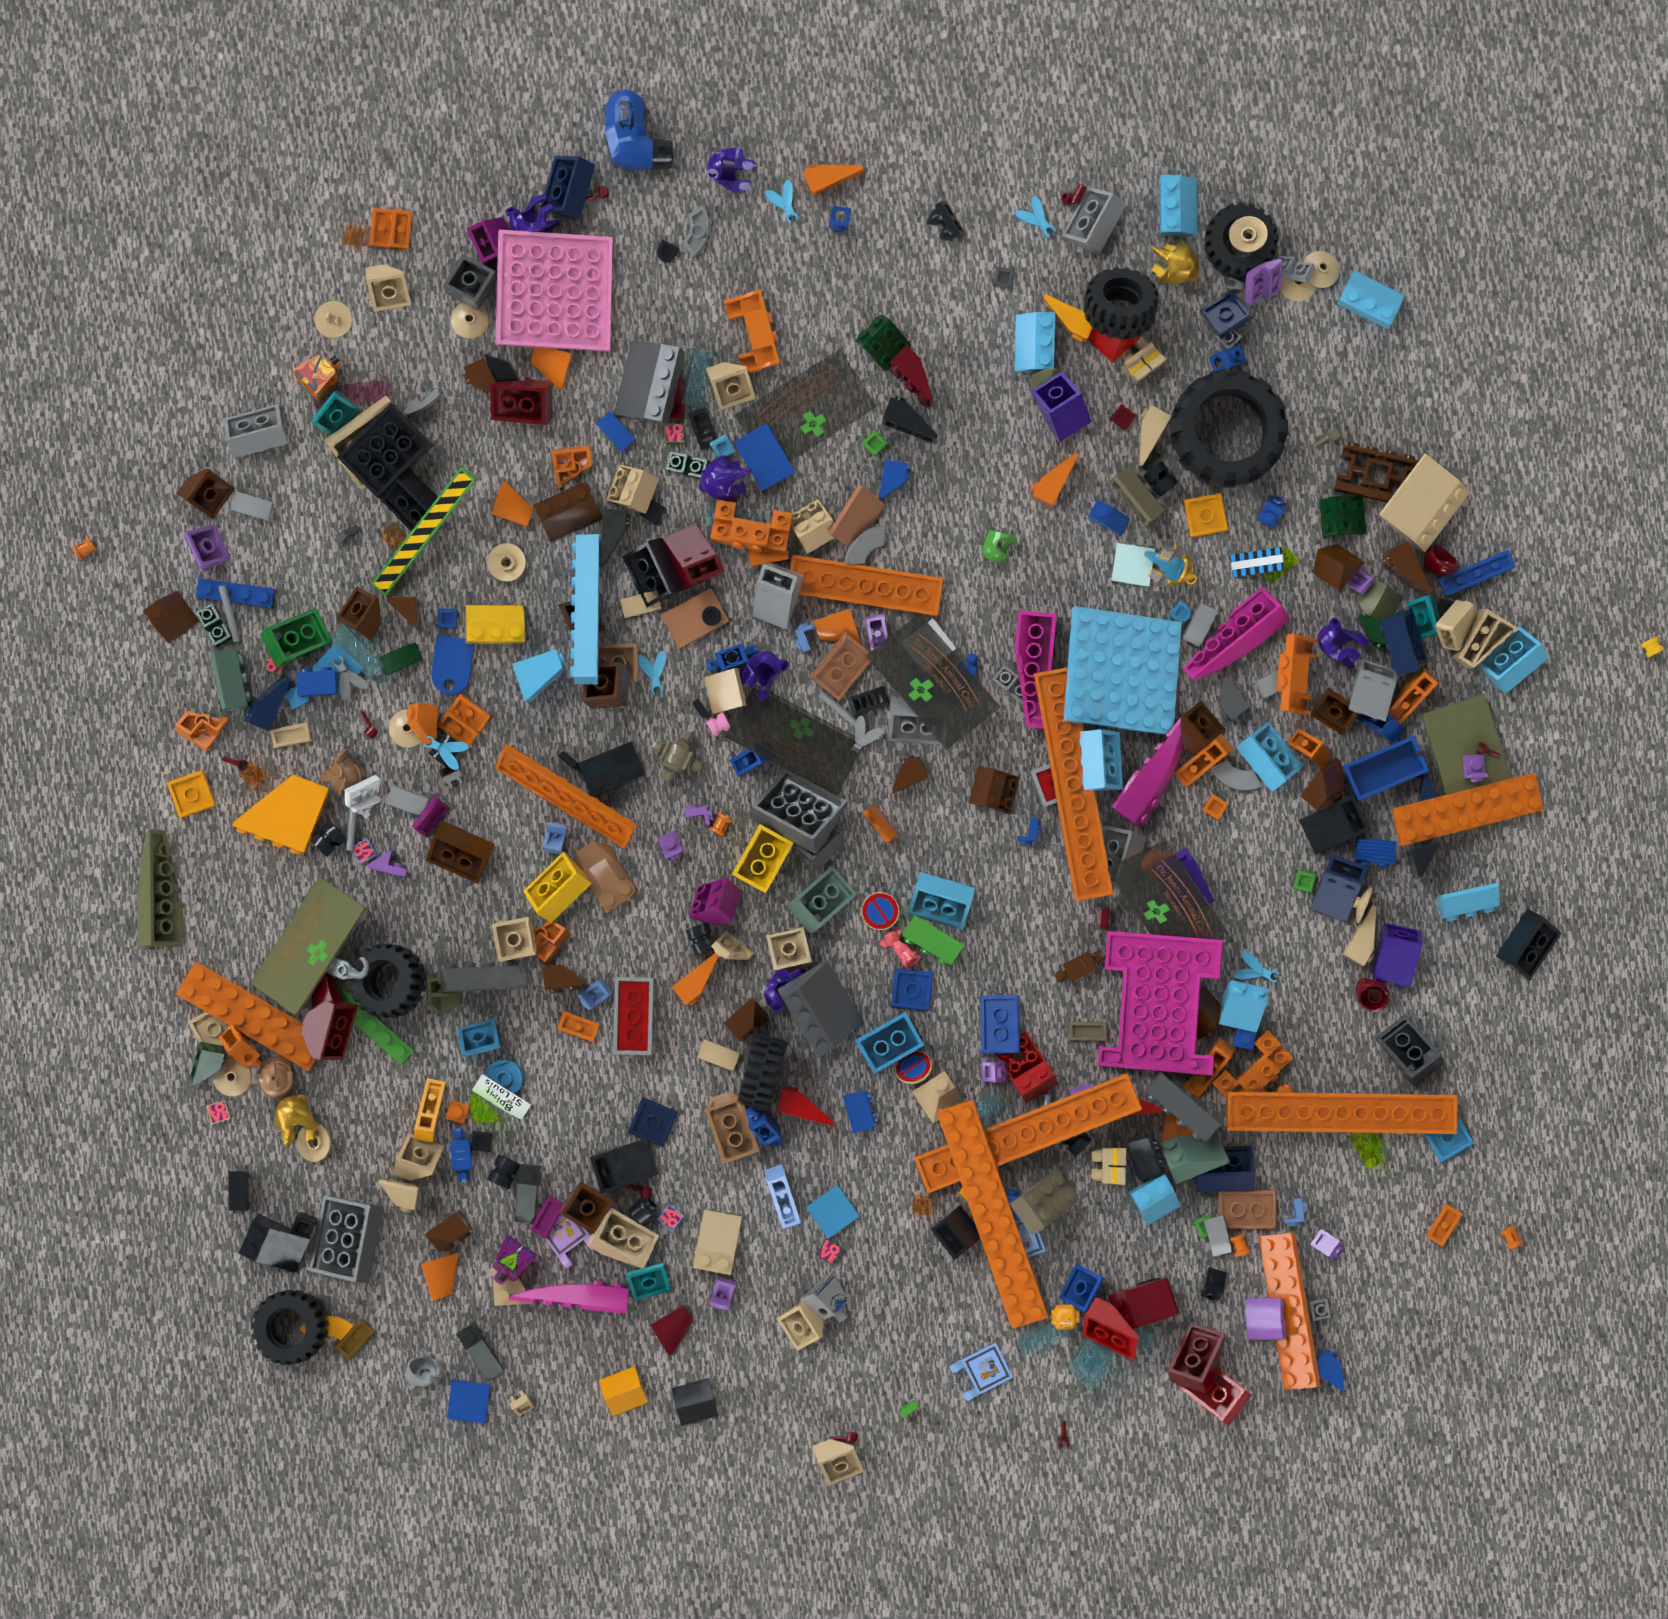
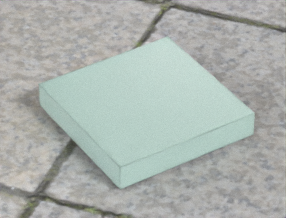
[1111,543,1155,587]

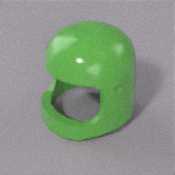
[982,530,1017,563]

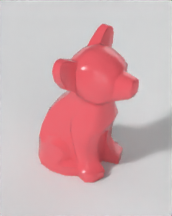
[880,927,921,969]

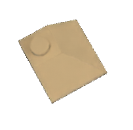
[366,264,412,312]
[706,362,756,410]
[912,1071,964,1124]
[393,1133,445,1181]
[380,1178,422,1213]
[776,1301,823,1351]
[812,1439,864,1486]

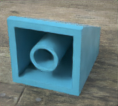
[513,649,567,703]
[1219,980,1269,1032]
[1128,1174,1181,1226]

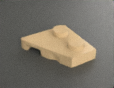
[711,930,754,960]
[492,1267,532,1306]

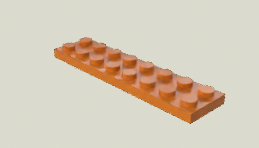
[790,555,943,616]
[495,744,637,849]
[1391,773,1544,846]
[176,961,317,1072]
[1259,1232,1321,1390]

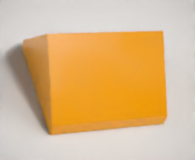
[599,1366,649,1416]

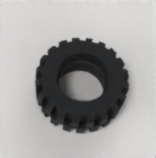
[1204,202,1279,279]
[1084,267,1159,340]
[349,943,427,1018]
[738,1033,788,1111]
[251,1290,329,1365]

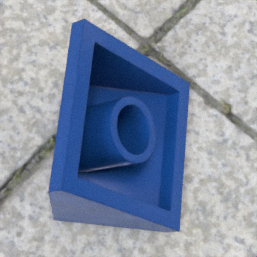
[1059,1263,1105,1313]

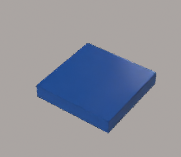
[891,968,933,1011]
[447,1379,491,1423]

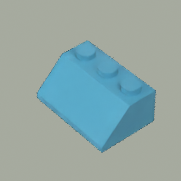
[1159,175,1198,236]
[1337,270,1405,329]
[1015,312,1055,372]
[1478,626,1549,694]
[1236,721,1304,792]
[1080,729,1123,791]
[907,872,975,930]
[1436,883,1500,921]

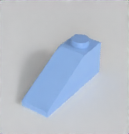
[764,1165,801,1229]

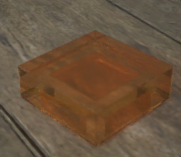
[342,224,366,248]
[379,522,406,549]
[239,761,267,788]
[911,1195,933,1216]

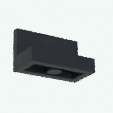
[228,1171,249,1211]

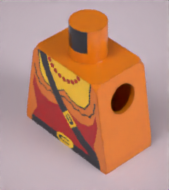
[293,355,342,402]
[218,1024,262,1068]

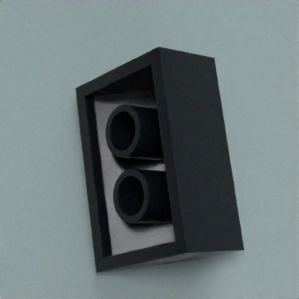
[380,469,438,531]
[622,537,685,608]
[578,741,646,798]
[1496,909,1561,981]

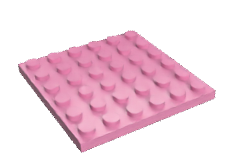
[496,230,613,352]

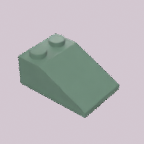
[786,865,857,934]
[1159,1134,1230,1184]

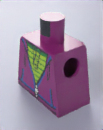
[492,1234,538,1285]

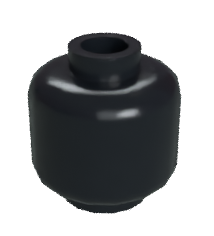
[629,1198,658,1226]

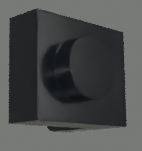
[1201,1267,1227,1301]

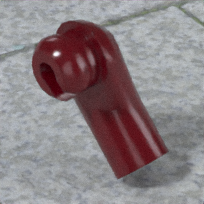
[1061,184,1087,206]

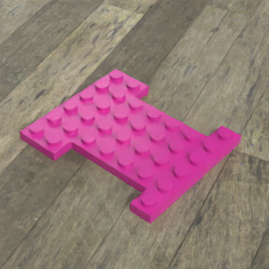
[1098,931,1223,1075]

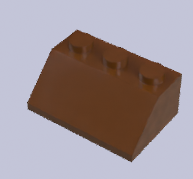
[534,481,603,542]
[426,820,495,884]

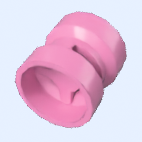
[706,712,731,738]

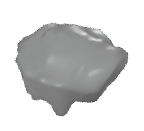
[404,1354,445,1387]

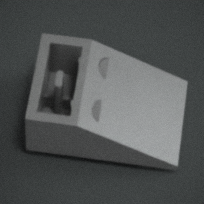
[752,563,805,630]
[1349,659,1398,721]

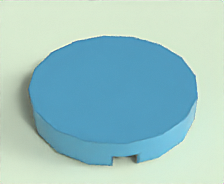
[485,1059,523,1094]

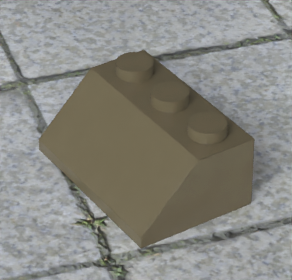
[1110,466,1165,527]

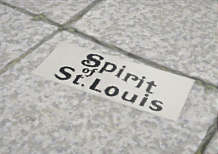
[472,1074,531,1120]

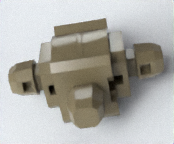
[651,730,703,782]

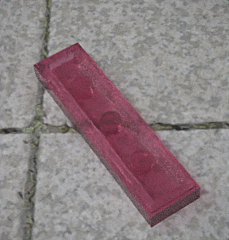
[312,380,390,406]

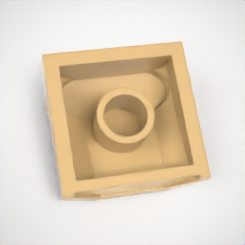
[492,917,537,962]
[766,927,812,973]

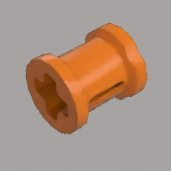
[72,537,97,561]
[708,812,733,837]
[1500,1225,1524,1249]
[1229,1233,1251,1257]

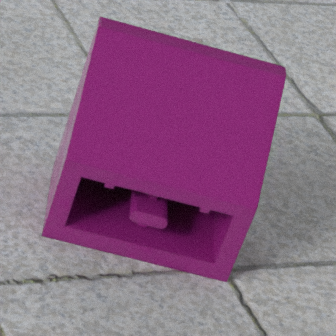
[466,217,508,266]
[689,878,741,925]

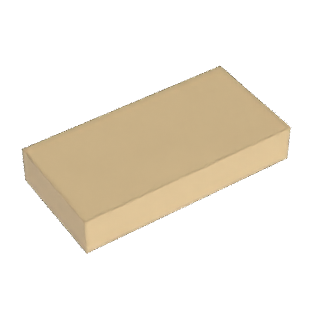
[620,590,662,619]
[270,722,312,749]
[698,1039,740,1071]

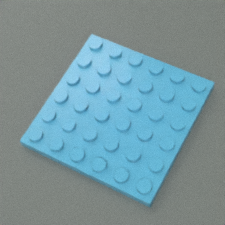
[1063,606,1182,735]

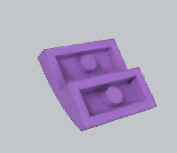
[1245,259,1282,305]
[1246,1298,1286,1340]

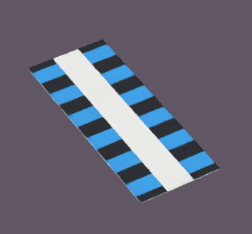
[1230,547,1284,578]

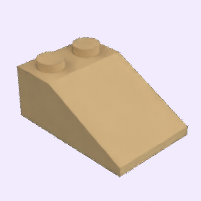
[587,1207,659,1269]
[693,1210,742,1275]

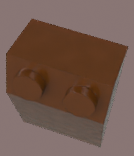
[1381,541,1433,597]

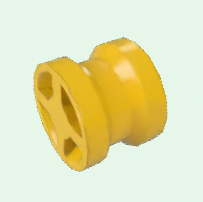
[1640,636,1664,658]

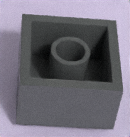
[443,254,497,311]

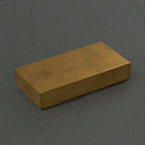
[335,1318,375,1360]

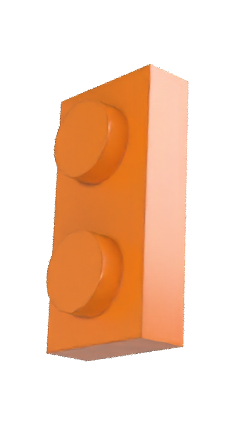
[557,1011,600,1042]
[1425,1203,1462,1247]

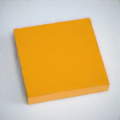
[1183,493,1228,538]
[167,769,216,819]

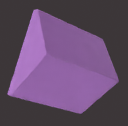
[184,524,231,571]

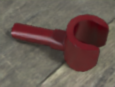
[585,186,609,202]
[360,712,378,739]
[1475,742,1501,758]
[222,756,248,771]
[625,1184,652,1198]
[1058,1421,1070,1449]
[830,1431,858,1444]

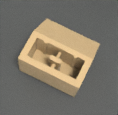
[606,465,659,514]
[791,499,834,554]

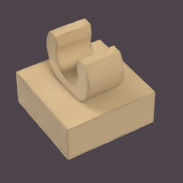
[509,1391,535,1417]

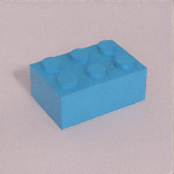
[855,1012,924,1074]

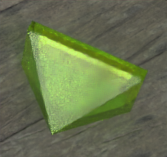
[1260,546,1299,585]
[470,1092,502,1122]
[1348,1132,1383,1170]

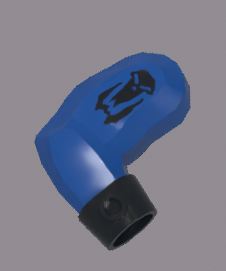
[605,89,673,170]

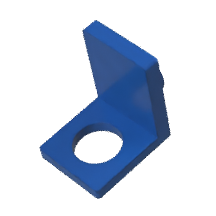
[829,206,851,232]
[1209,345,1247,371]

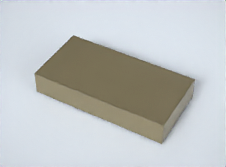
[1068,1022,1107,1041]

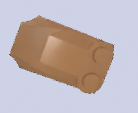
[573,643,640,683]
[576,840,639,913]
[705,1091,760,1164]

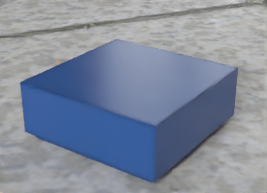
[438,608,458,628]

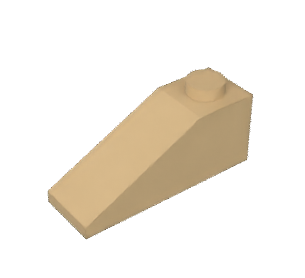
[1138,405,1171,468]
[1342,905,1376,966]

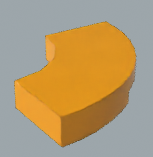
[300,1316,354,1340]

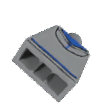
[802,1273,848,1323]

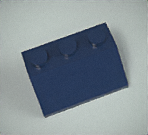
[540,155,595,219]
[1380,607,1428,675]
[1195,1146,1255,1192]

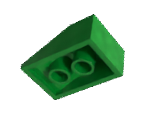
[260,608,333,668]

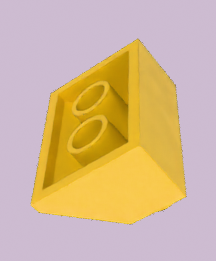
[465,605,525,644]
[731,824,793,893]
[523,851,591,923]

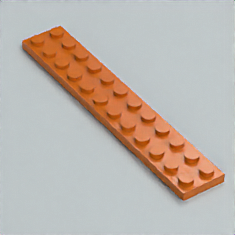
[1034,667,1113,901]
[914,1073,1142,1193]
[1226,1092,1457,1134]
[936,1099,1049,1329]

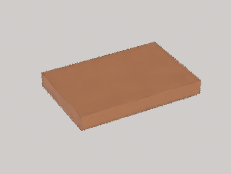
[828,485,886,548]
[661,588,729,649]
[810,632,875,701]
[1218,1190,1277,1229]

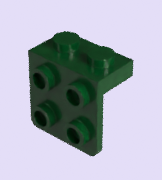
[854,314,911,371]
[1319,496,1366,537]

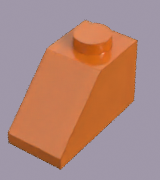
[407,703,438,745]
[1287,728,1334,768]

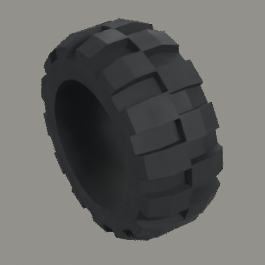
[1170,369,1288,488]

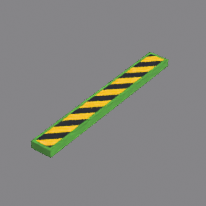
[371,467,477,596]

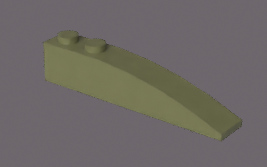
[137,830,183,947]

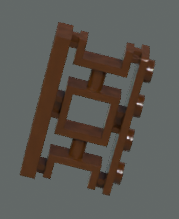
[1333,442,1419,503]

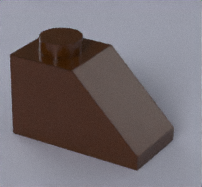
[463,358,496,393]
[892,755,928,794]

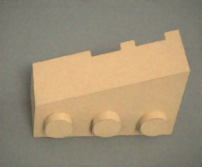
[1452,609,1519,668]

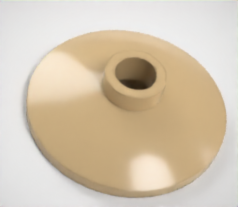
[1229,216,1268,252]
[1304,251,1340,288]
[1280,277,1316,302]
[451,303,489,339]
[487,543,526,582]
[389,709,421,747]
[1353,887,1373,924]
[213,1058,252,1096]
[297,1123,331,1162]

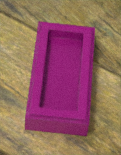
[412,796,449,838]
[530,1195,564,1239]

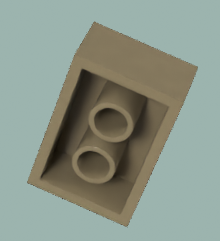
[1009,1168,1079,1235]

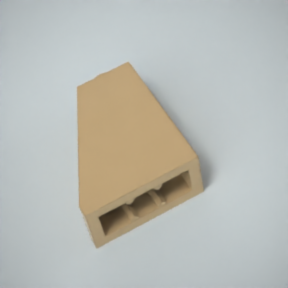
[1435,600,1478,652]

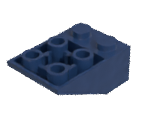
[1310,854,1368,922]

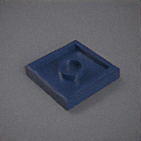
[1200,290,1253,339]
[628,1097,678,1147]

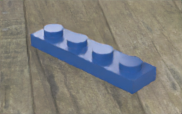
[1438,549,1516,597]
[196,578,275,608]

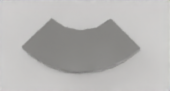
[682,205,709,258]
[845,526,886,564]
[1210,760,1261,790]

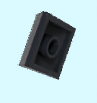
[1405,842,1440,879]
[671,1378,719,1426]

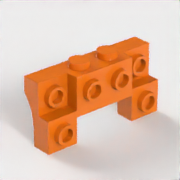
[724,289,780,374]
[710,500,793,555]
[1276,634,1317,715]
[1211,1030,1293,1100]

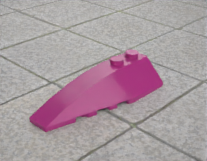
[1183,587,1291,681]
[1015,610,1057,729]
[1111,717,1184,828]
[510,1281,628,1314]

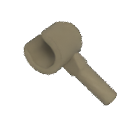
[1314,429,1341,447]

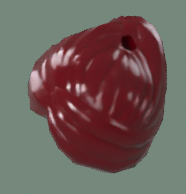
[1423,545,1458,576]
[1355,978,1390,1012]

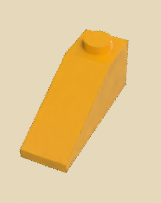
[1043,294,1092,342]
[414,1078,446,1143]

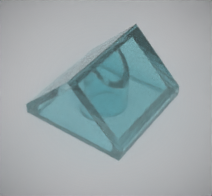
[1068,1338,1113,1391]

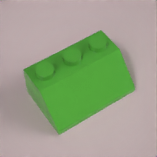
[902,915,964,967]

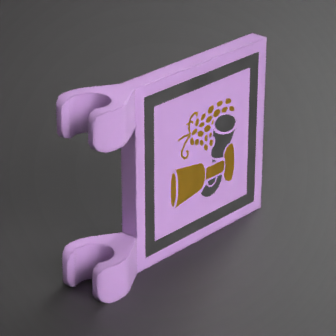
[545,1214,594,1269]

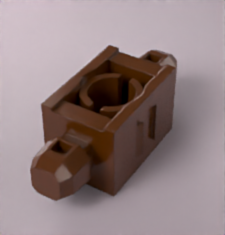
[1054,950,1105,982]

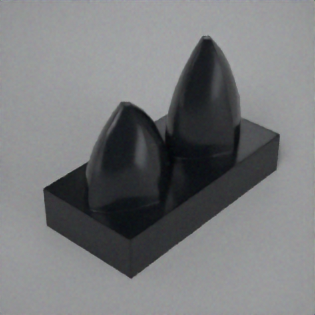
[927,201,965,240]

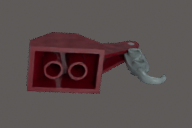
[301,957,369,1060]

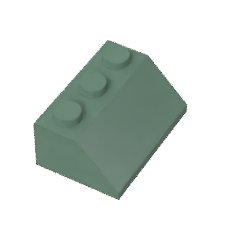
[210,650,252,712]

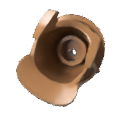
[318,748,362,796]
[258,1056,295,1099]

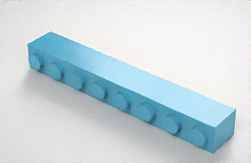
[570,534,600,684]

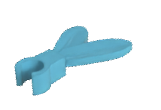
[765,180,798,225]
[1015,196,1056,238]
[639,651,667,695]
[423,736,469,770]
[1234,951,1279,982]

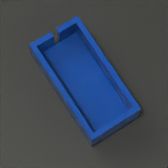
[1342,736,1429,801]

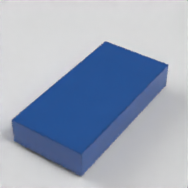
[596,411,636,452]

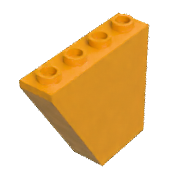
[232,775,331,855]

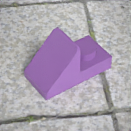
[865,614,890,651]
[368,850,409,878]

